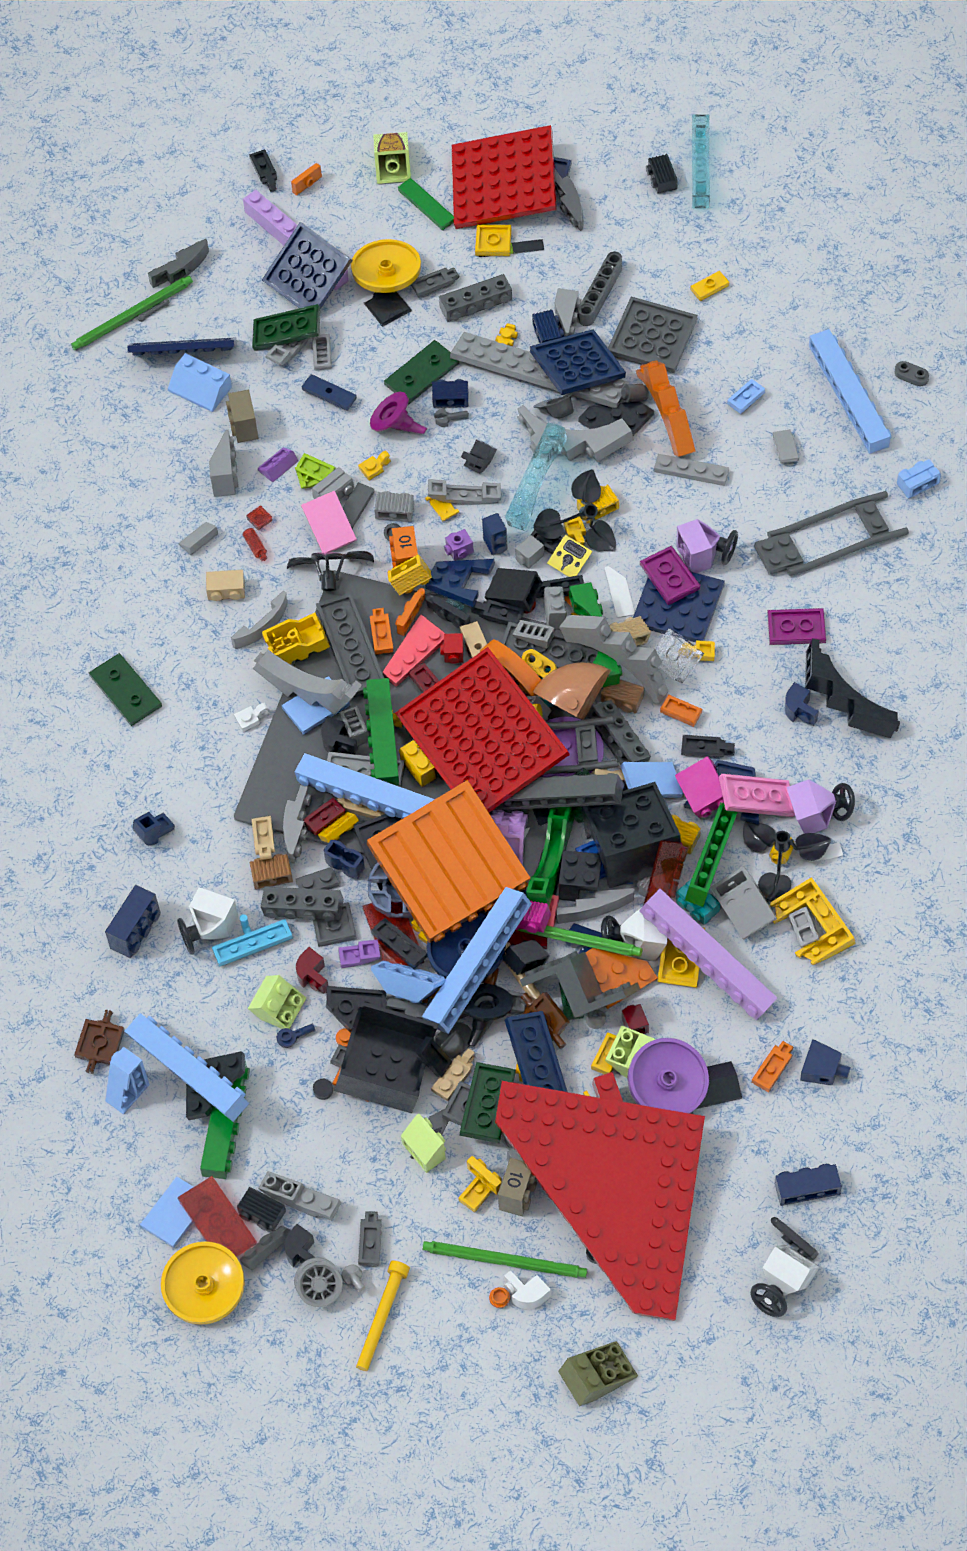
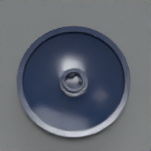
[427,912,506,979]

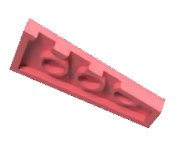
[382,615,445,687]

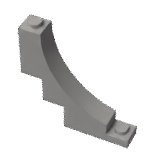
[252,650,362,715]

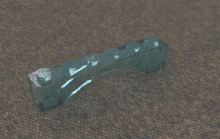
[692,114,710,208]
[505,422,567,531]

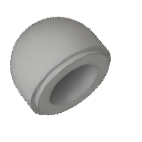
[586,1010,606,1029]

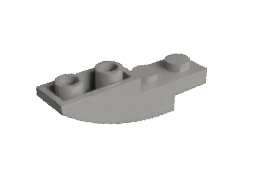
[283,785,311,864]
[258,1171,341,1220]

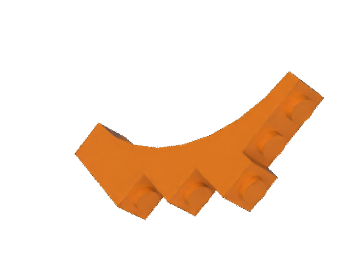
[636,360,696,457]

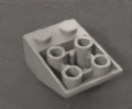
[209,429,238,497]
[711,866,777,940]

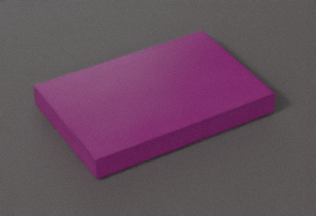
[640,545,700,605]
[767,608,826,645]

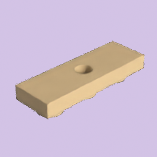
[460,621,487,658]

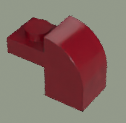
[296,947,328,994]

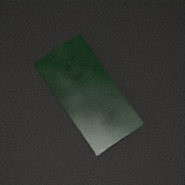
[252,304,321,351]
[384,340,460,404]
[88,653,162,726]
[459,1062,516,1143]

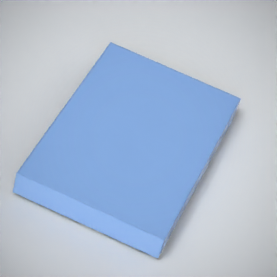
[282,676,350,735]
[620,762,684,798]
[140,1177,210,1248]

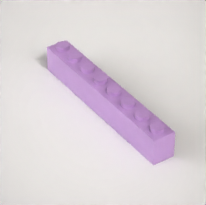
[243,190,349,290]
[639,889,777,1020]

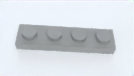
[654,453,729,486]

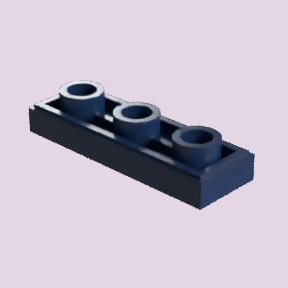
[302,374,357,411]

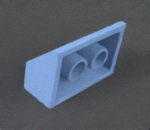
[168,353,232,412]

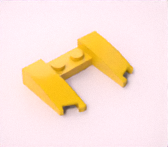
[770,877,856,965]

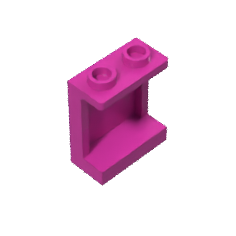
[675,756,724,818]

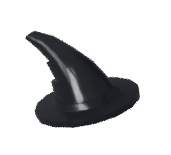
[463,984,513,1047]

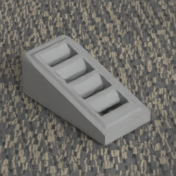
[312,334,332,369]
[513,620,555,649]
[339,706,369,746]

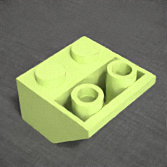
[248,975,306,1029]
[605,1026,655,1078]
[401,1114,446,1173]

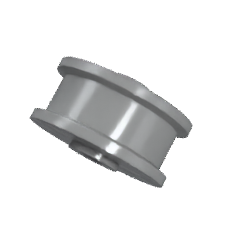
[294,1257,342,1307]

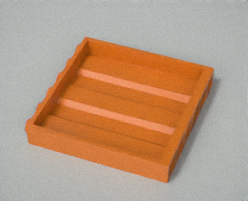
[367,780,530,943]

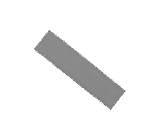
[557,888,634,924]

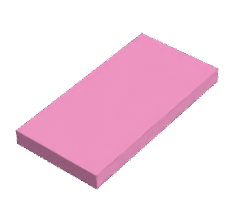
[719,774,795,817]

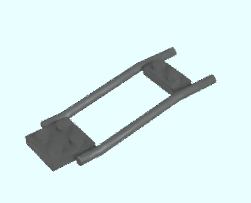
[754,491,909,576]
[544,716,618,774]

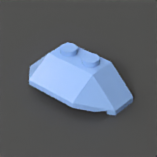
[371,960,446,1003]

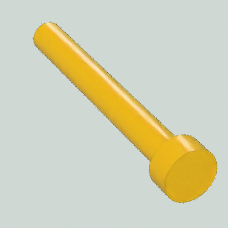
[356,1260,410,1371]

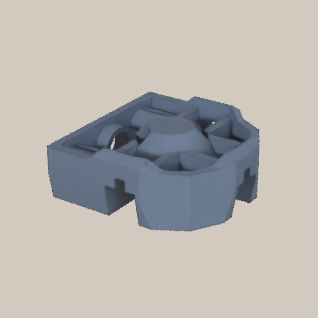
[368,863,413,918]

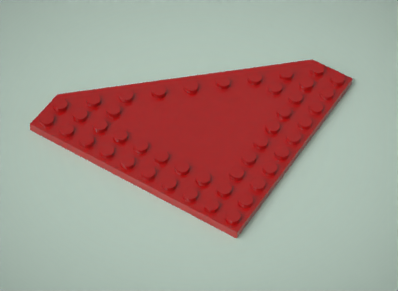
[495,1081,705,1321]

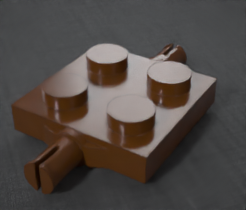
[520,992,570,1049]
[74,1010,125,1074]

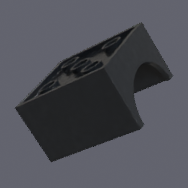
[582,782,684,888]
[334,1001,438,1114]

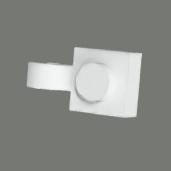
[234,702,269,732]

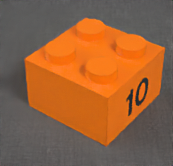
[389,526,418,568]

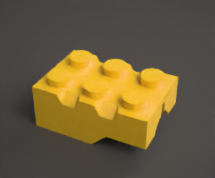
[262,612,330,665]

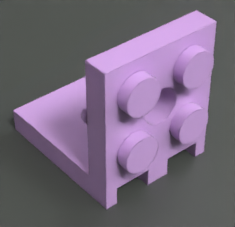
[489,809,528,865]

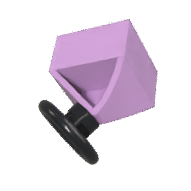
[676,519,738,573]
[786,779,855,834]

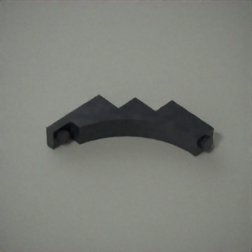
[805,638,900,738]

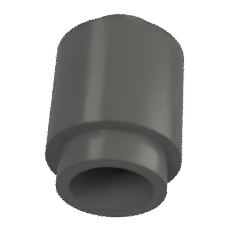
[621,384,649,402]

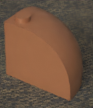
[533,662,611,720]

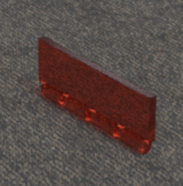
[643,841,688,906]

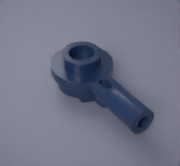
[276,1023,316,1048]

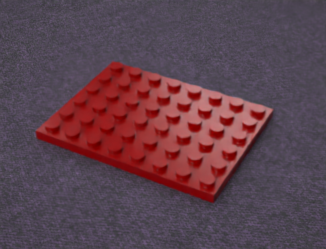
[395,647,570,813]

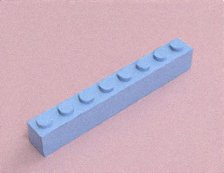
[809,329,892,454]
[295,753,435,819]
[422,887,532,1034]
[125,1013,249,1122]

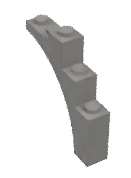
[517,405,634,462]
[559,615,668,703]

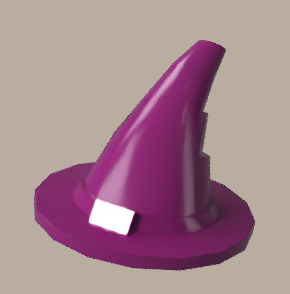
[370,392,427,434]

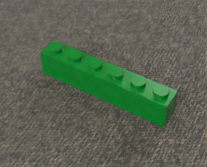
[363,678,400,786]
[684,802,738,907]
[200,1060,250,1179]

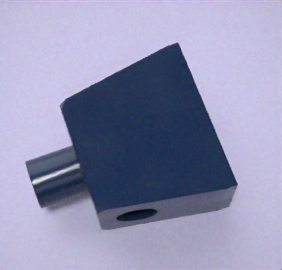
[800,1039,851,1085]

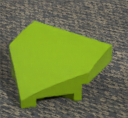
[295,453,336,489]

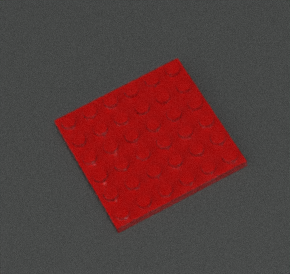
[452,125,556,229]

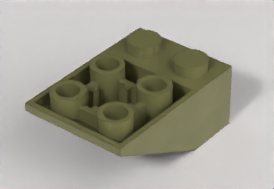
[558,1341,638,1407]

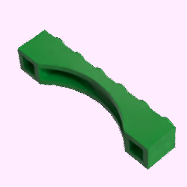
[569,582,623,687]
[526,807,574,906]

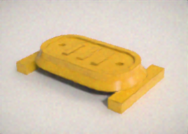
[425,496,459,522]

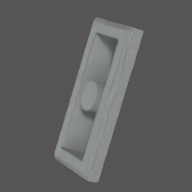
[179,522,218,555]

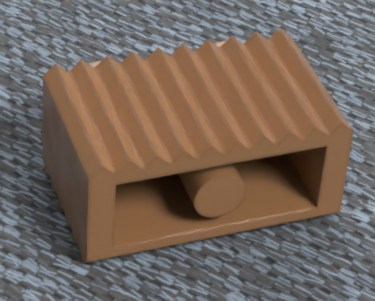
[601,679,645,713]
[249,854,293,890]

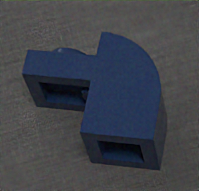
[784,682,819,726]
[133,812,175,846]

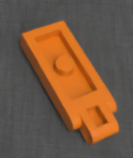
[395,588,425,636]
[370,608,394,655]
[751,1041,794,1093]

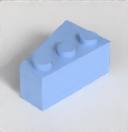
[105,1047,150,1115]

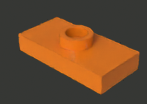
[291,163,322,196]
[660,694,703,727]

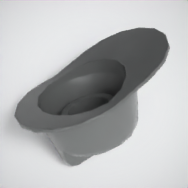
[533,393,574,419]
[434,1022,472,1061]

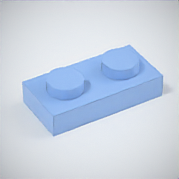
[727,379,765,414]

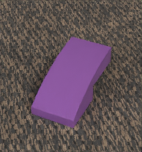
[338,939,380,968]

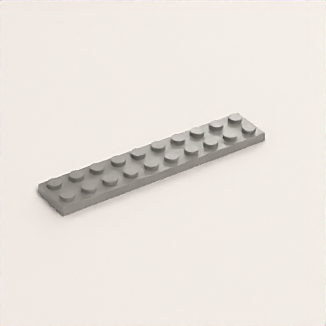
[450,332,629,408]

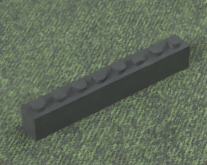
[492,773,624,811]

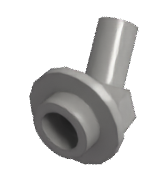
[341,1264,365,1292]

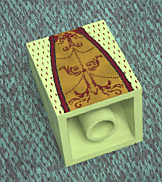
[373,132,411,184]

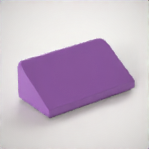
[258,447,298,482]

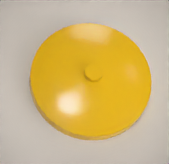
[351,239,421,293]
[161,1242,245,1325]

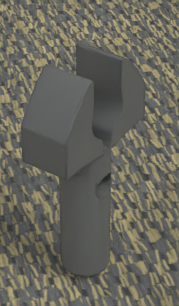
[434,408,469,427]

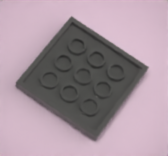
[608,296,698,373]

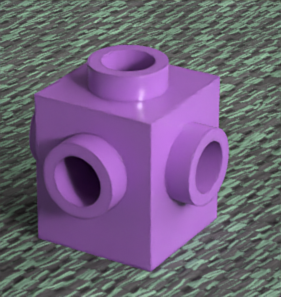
[444,529,474,561]

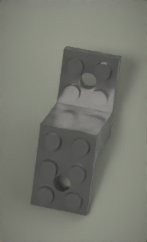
[519,951,641,1018]

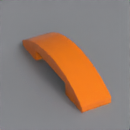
[480,639,541,696]

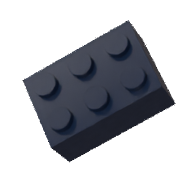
[105,884,161,958]

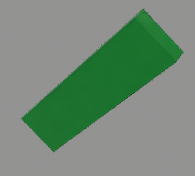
[398,178,454,231]

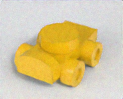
[495,323,518,346]

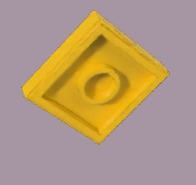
[475,225,512,256]

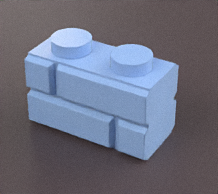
[897,459,941,498]

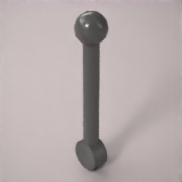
[138,299,170,322]

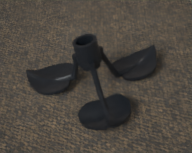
[533,469,616,551]
[287,551,374,591]
[743,822,831,901]

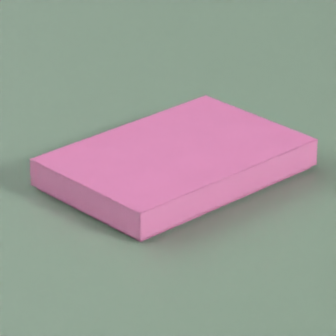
[301,490,357,553]

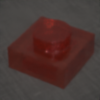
[246,505,272,530]

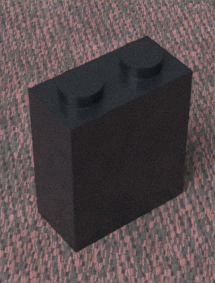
[485,568,543,612]

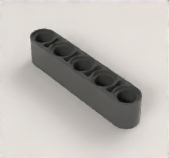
[578,251,622,326]

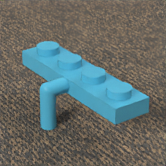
[212,914,293,967]

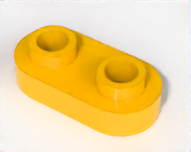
[522,649,557,678]

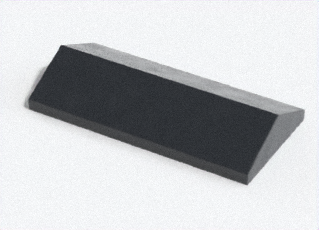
[696,1061,742,1109]

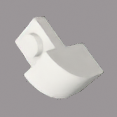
[504,1270,551,1310]

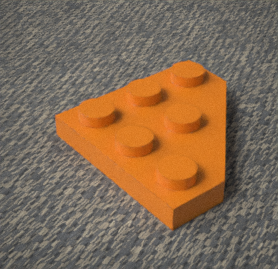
[585,948,658,1009]

